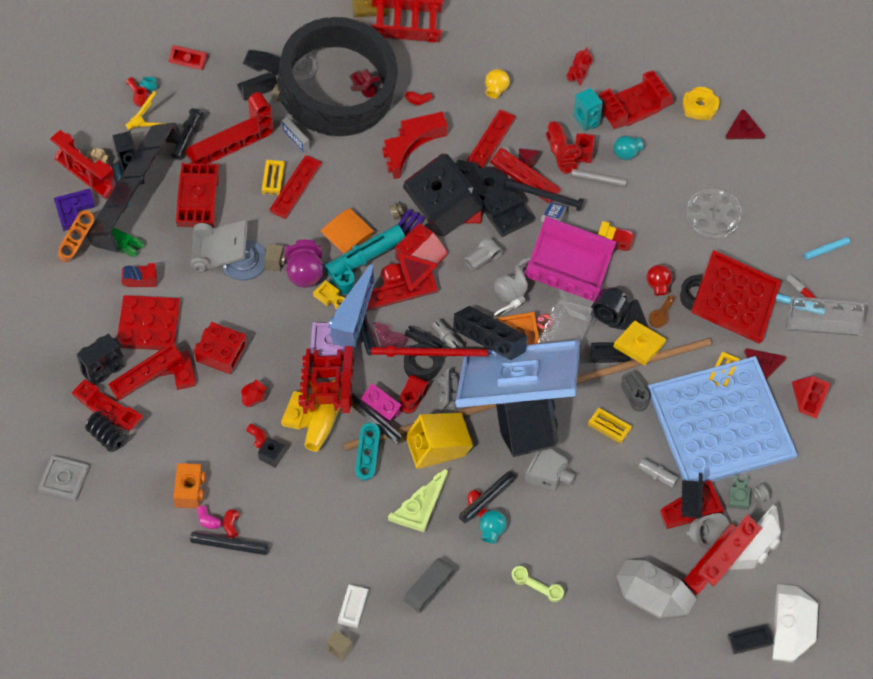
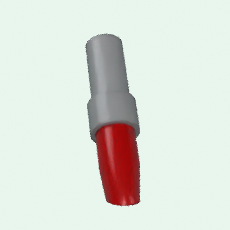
[786,274,816,300]

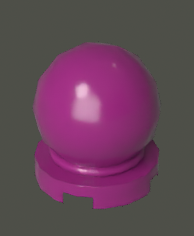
[284,239,323,288]

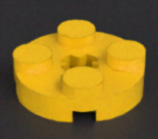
[682,87,719,121]

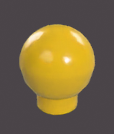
[485,69,510,99]

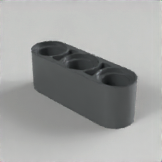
[403,558,456,613]

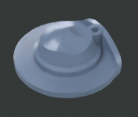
[224,240,266,281]

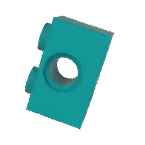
[573,87,602,131]

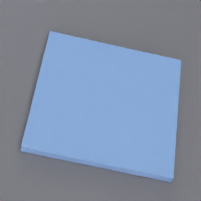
[455,340,580,408]

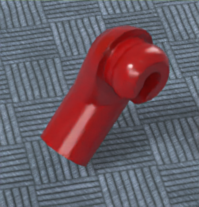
[405,91,433,106]
[246,423,267,449]
[467,490,488,517]
[222,509,239,538]

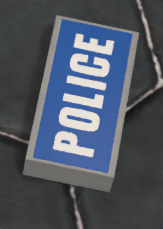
[282,117,309,154]
[541,202,567,222]

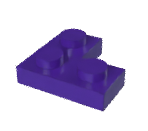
[54,188,95,231]

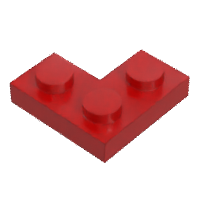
[155,350,196,390]

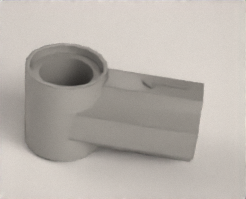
[464,237,503,271]

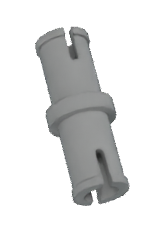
[431,319,463,349]
[638,458,678,488]

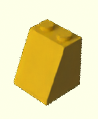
[405,413,473,469]

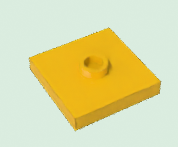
[613,321,667,366]

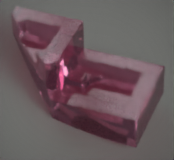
[374,322,408,348]

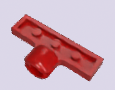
[366,263,438,311]

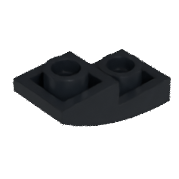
[242,50,280,76]

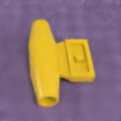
[281,380,342,452]

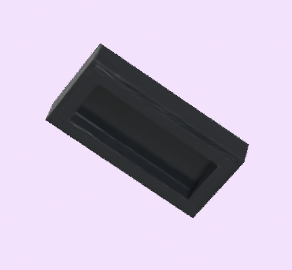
[590,343,630,363]
[728,624,774,655]

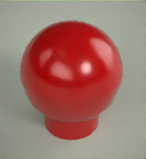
[646,264,672,296]

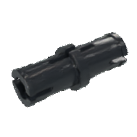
[404,325,443,348]

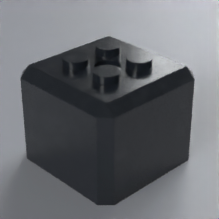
[403,153,484,236]
[496,398,558,457]

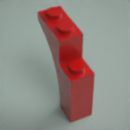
[381,111,447,179]

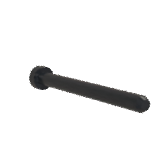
[503,179,584,211]

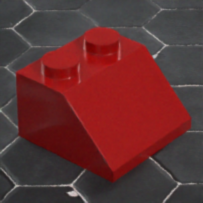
[395,223,448,266]

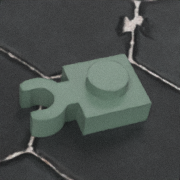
[728,475,750,510]

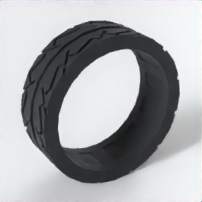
[278,17,398,136]

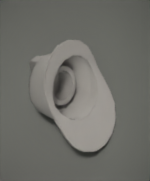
[686,513,729,549]

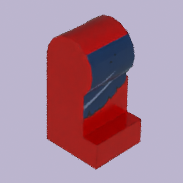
[121,263,157,287]

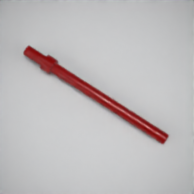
[371,346,488,357]

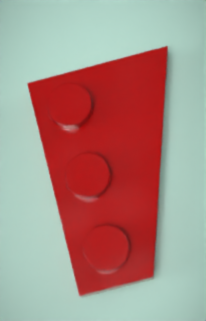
[660,480,724,529]

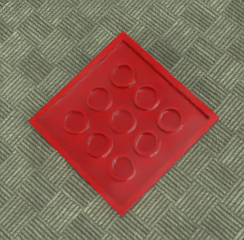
[691,250,781,344]

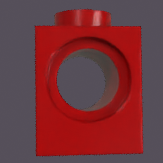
[574,133,595,164]

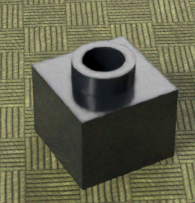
[258,437,286,468]

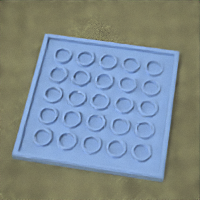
[646,356,798,484]

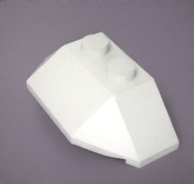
[728,504,781,570]
[772,584,818,662]

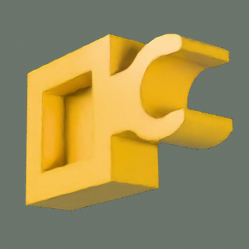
[313,280,345,310]

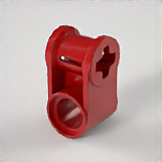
[400,375,430,414]

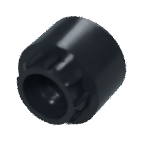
[591,287,629,326]

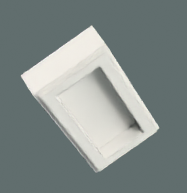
[338,585,368,628]

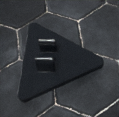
[608,299,649,330]

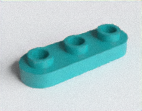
[355,423,380,481]

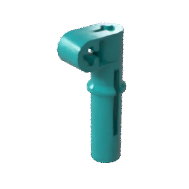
[324,224,405,295]

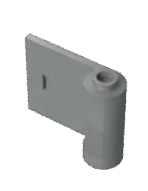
[190,220,247,272]

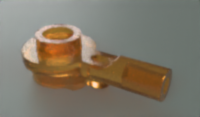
[649,295,675,328]

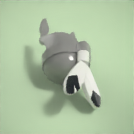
[493,257,532,319]

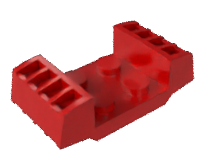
[598,70,673,129]
[176,163,219,228]

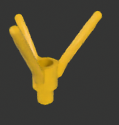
[125,91,165,130]

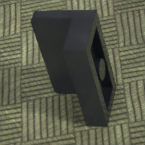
[237,72,277,101]
[681,472,703,518]

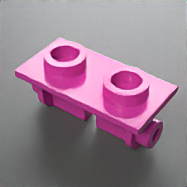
[361,383,402,421]

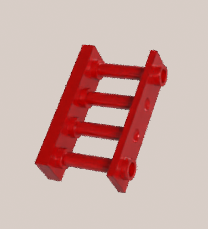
[371,0,443,43]
[682,515,762,595]

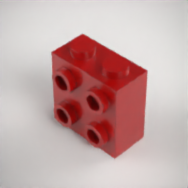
[193,322,247,375]

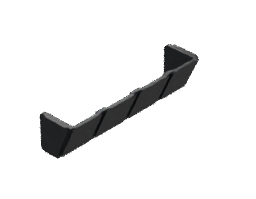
[86,122,184,253]

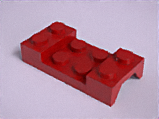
[50,129,116,199]

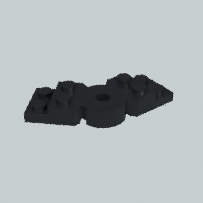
[433,159,534,237]

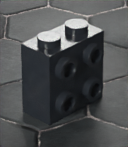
[76,333,124,385]

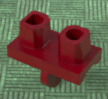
[349,69,380,98]

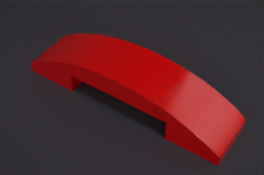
[71,379,143,431]

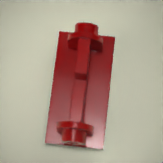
[566,47,593,86]

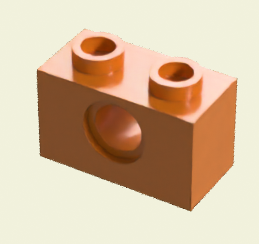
[173,463,206,508]

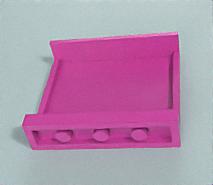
[524,217,616,302]

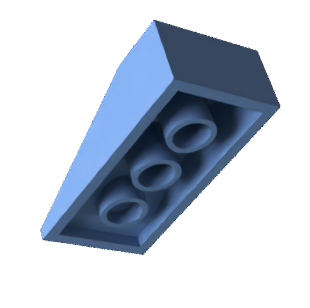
[328,265,375,349]

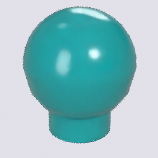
[613,136,643,161]
[479,510,507,544]

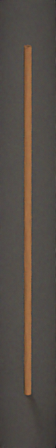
[343,338,711,451]

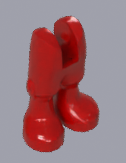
[545,121,582,174]

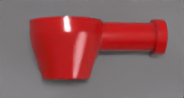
[126,77,150,107]

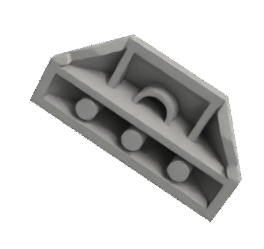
[616,560,697,619]

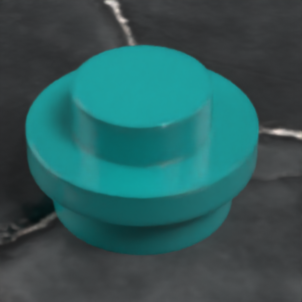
[140,76,158,91]

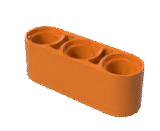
[57,210,94,262]

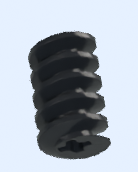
[85,411,129,452]

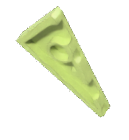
[388,469,448,532]

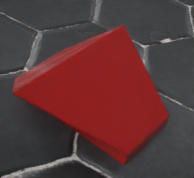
[792,376,831,419]

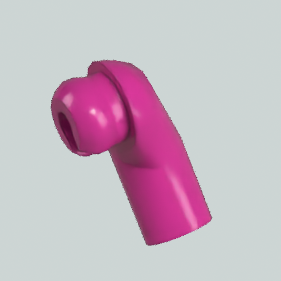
[197,506,221,529]

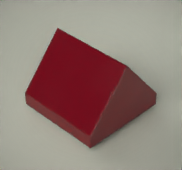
[518,149,537,168]

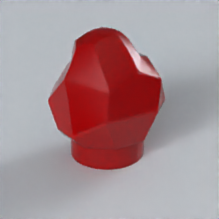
[241,379,267,407]

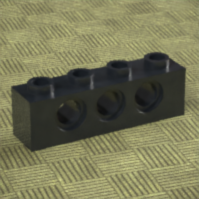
[453,306,527,360]

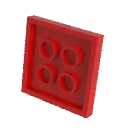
[117,295,180,350]

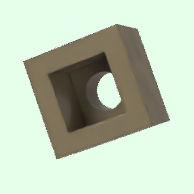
[264,244,286,272]
[326,630,353,661]

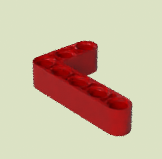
[186,92,273,164]

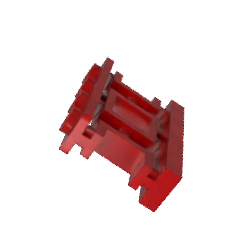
[299,346,354,414]

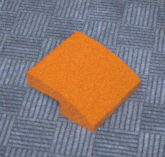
[321,208,375,254]

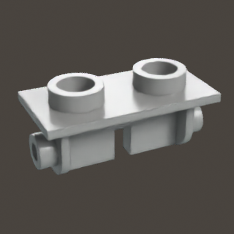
[437,369,458,411]

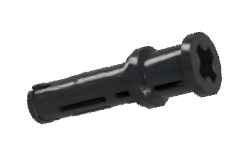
[171,108,205,160]

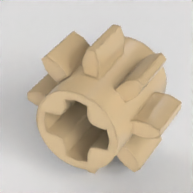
[86,148,108,163]

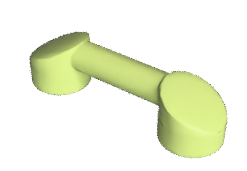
[512,566,564,603]

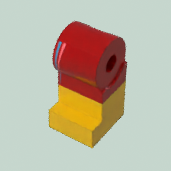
[598,221,635,251]

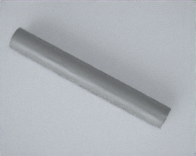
[571,169,627,187]

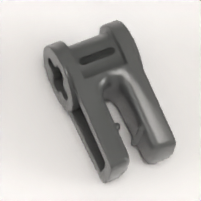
[621,372,649,412]

